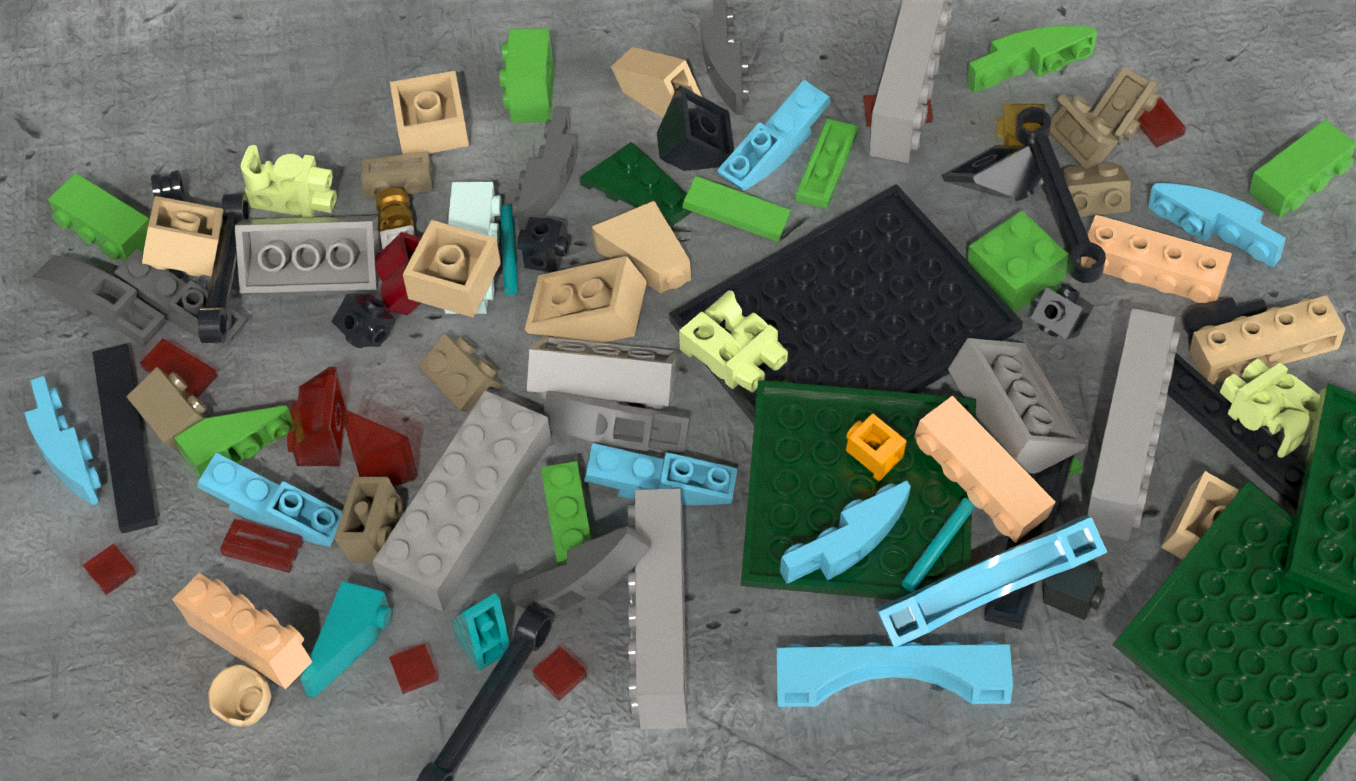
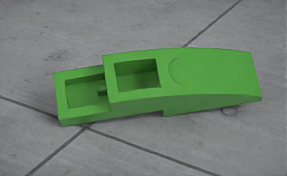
[967,26,1097,93]

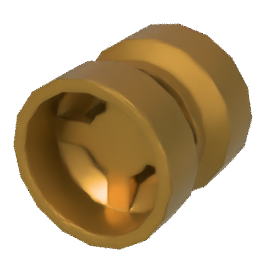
[375,188,414,231]

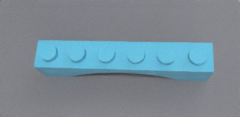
[875,516,1107,648]
[777,641,1013,707]

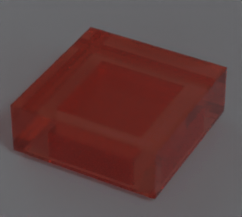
[83,544,136,595]
[389,643,439,694]
[532,646,587,701]

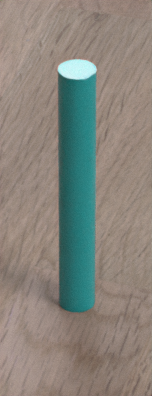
[500,205,518,296]
[901,498,975,592]

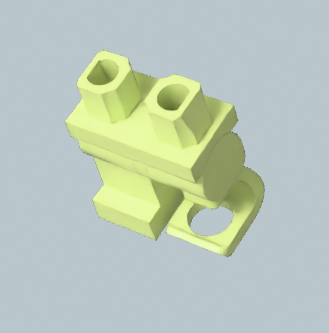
[240,145,337,218]
[679,290,788,392]
[1220,358,1320,458]

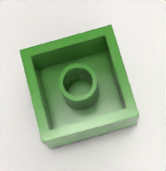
[500,28,554,123]
[968,211,1069,313]

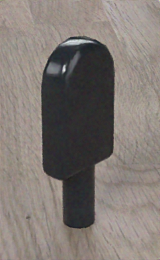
[1183,297,1267,337]

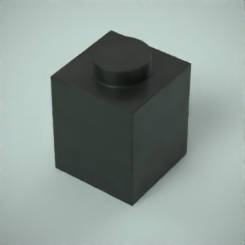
[1043,564,1106,620]

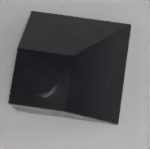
[657,86,734,171]
[941,145,1044,201]

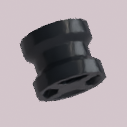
[151,170,185,202]

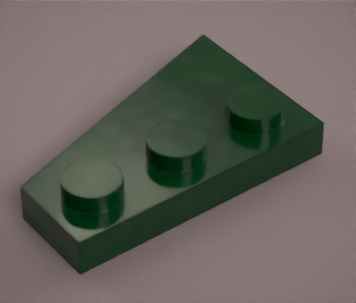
[579,142,692,228]

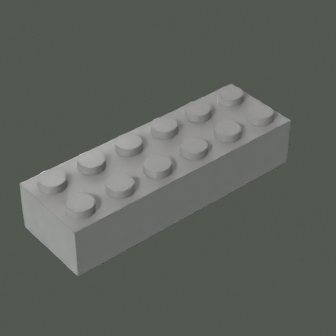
[869,0,953,163]
[1087,308,1180,541]
[372,391,552,612]
[628,488,687,729]

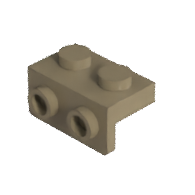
[1092,66,1160,146]
[1050,94,1119,169]
[361,151,433,200]
[1062,163,1130,217]
[418,333,503,413]

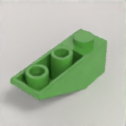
[174,405,295,479]

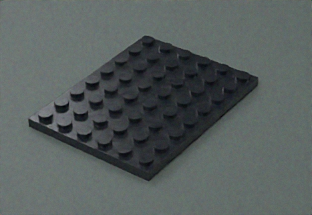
[669,184,1023,424]

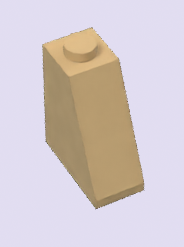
[611,47,702,118]
[592,201,691,293]

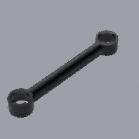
[1015,107,1106,283]
[198,193,249,344]
[416,607,553,781]

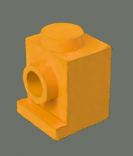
[846,414,907,481]

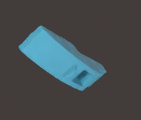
[717,80,831,191]
[1148,183,1286,267]
[24,376,101,505]
[584,443,738,506]
[197,453,342,547]
[780,481,911,584]

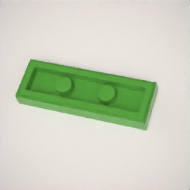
[795,118,859,209]
[683,176,791,243]

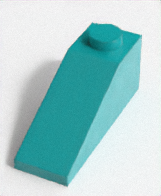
[301,581,392,698]
[451,593,510,671]

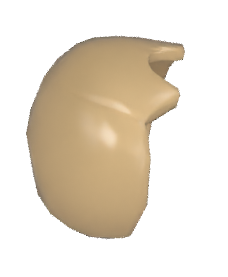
[208,665,272,727]

